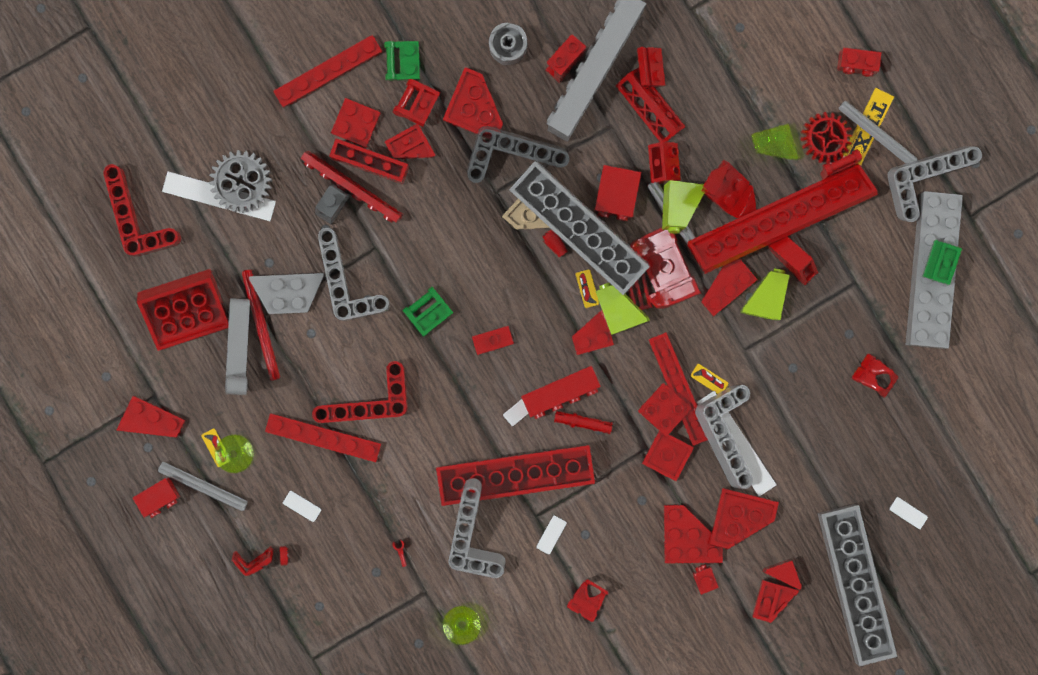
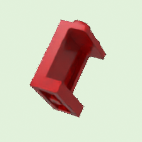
[545,35,586,83]
[594,165,641,221]

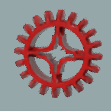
[800,112,853,163]

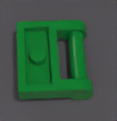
[384,41,420,81]
[402,286,453,337]

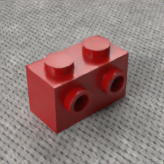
[837,48,881,77]
[648,142,681,184]
[133,477,181,518]

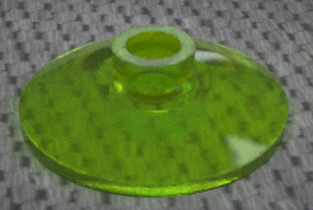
[215,435,254,473]
[442,606,481,645]

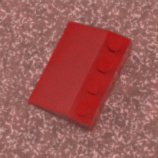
[137,269,229,351]

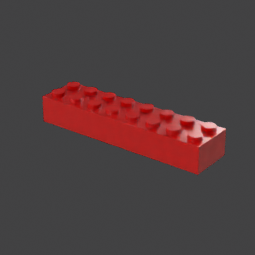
[436,445,595,506]

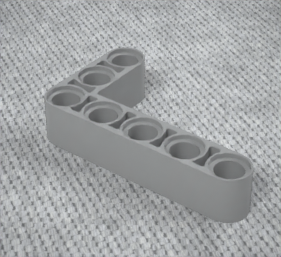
[888,146,982,222]
[318,228,390,321]
[225,298,250,395]
[695,385,753,489]
[449,478,505,578]

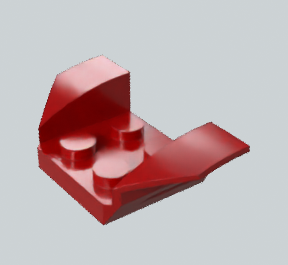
[701,160,756,219]

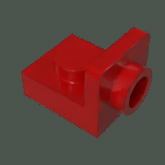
[692,564,719,595]

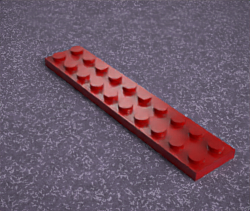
[687,163,878,274]

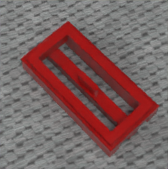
[628,273,652,310]

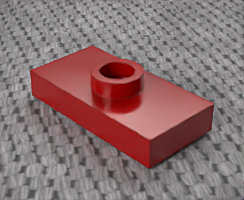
[472,326,514,355]

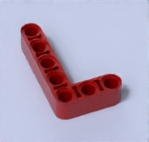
[103,164,181,257]
[312,361,408,423]

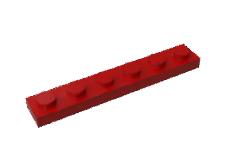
[273,35,382,109]
[300,151,404,223]
[648,332,708,446]
[265,413,381,462]

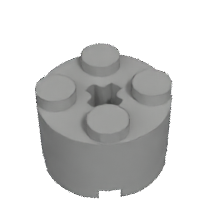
[489,23,527,65]

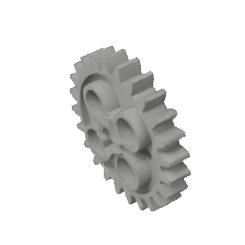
[209,150,272,213]

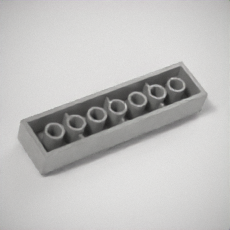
[547,0,646,142]
[509,161,651,295]
[906,191,963,349]
[818,504,897,666]

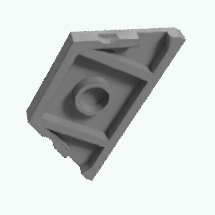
[249,273,323,314]

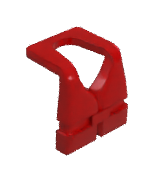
[852,354,898,398]
[232,546,274,576]
[567,579,609,622]

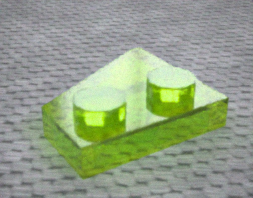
[751,124,799,160]

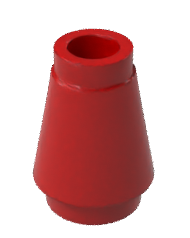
[542,229,568,257]

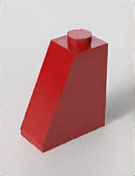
[767,237,818,286]

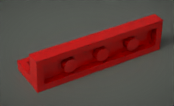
[615,67,686,142]

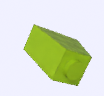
[662,180,704,234]
[740,269,789,321]
[595,283,650,335]

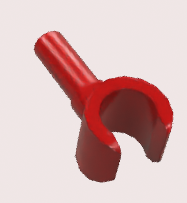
[393,540,407,567]

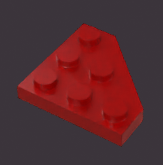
[443,67,503,139]
[709,488,779,550]
[664,505,723,563]

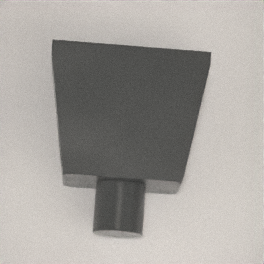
[315,184,351,225]

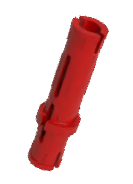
[554,410,613,434]

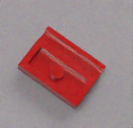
[637,47,665,87]

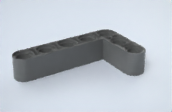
[467,126,569,183]

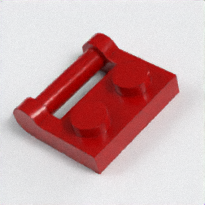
[392,79,440,127]
[820,149,862,179]

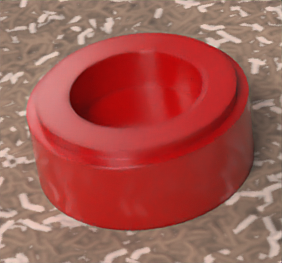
[280,546,288,566]

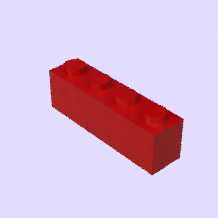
[329,138,409,185]
[521,366,601,419]

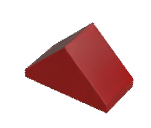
[763,559,802,590]

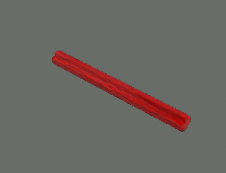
[242,269,280,381]

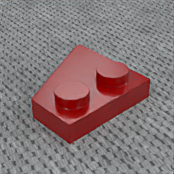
[384,124,436,159]
[572,310,614,355]
[752,580,799,623]

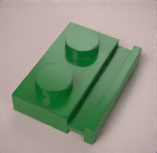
[922,240,962,286]

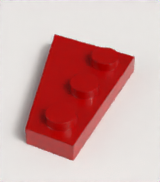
[701,258,758,316]
[117,396,186,438]

